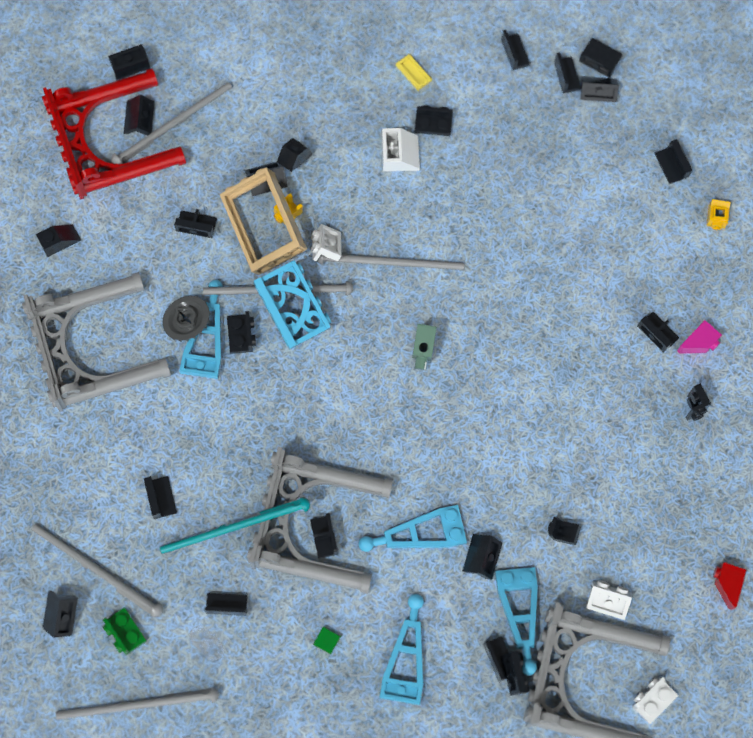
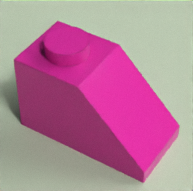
[677,320,722,354]

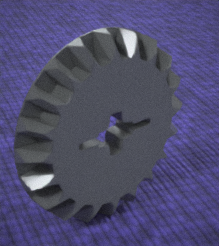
[163,296,211,342]

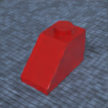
[713,562,746,610]

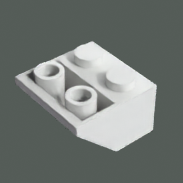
[381,128,420,171]

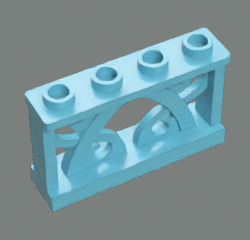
[253,260,331,350]

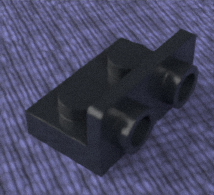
[414,105,453,136]
[227,311,256,354]
[686,383,711,421]
[502,651,530,696]

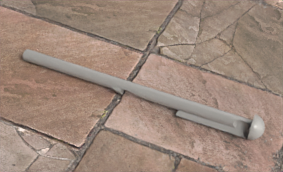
[111,82,232,164]
[317,254,464,270]
[203,281,353,296]
[31,524,163,617]
[56,687,219,720]

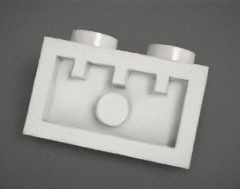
[311,224,341,261]
[586,580,632,620]
[632,677,678,725]

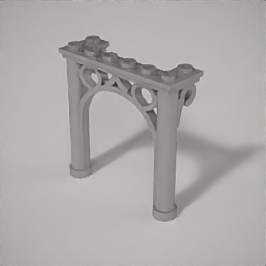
[22,272,171,412]
[247,446,393,594]
[523,602,670,738]

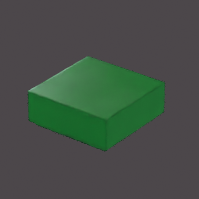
[313,627,340,655]

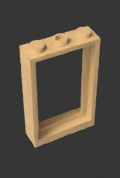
[220,167,307,275]

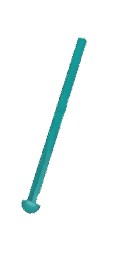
[160,497,310,554]

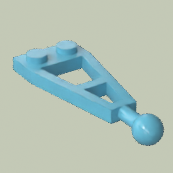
[179,280,223,379]
[358,505,467,552]
[495,567,538,675]
[379,594,424,705]

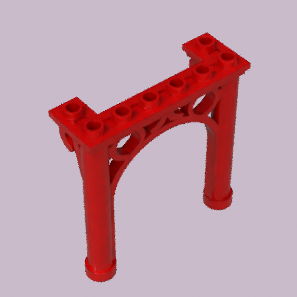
[42,68,186,199]

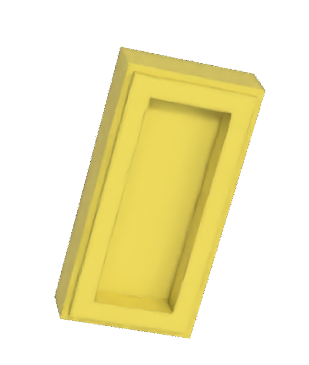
[395,54,432,91]

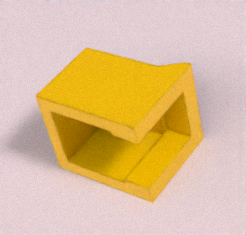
[273,194,303,224]
[706,199,730,230]

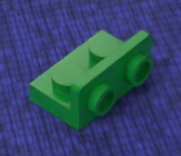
[102,607,147,655]

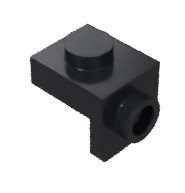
[548,517,581,545]

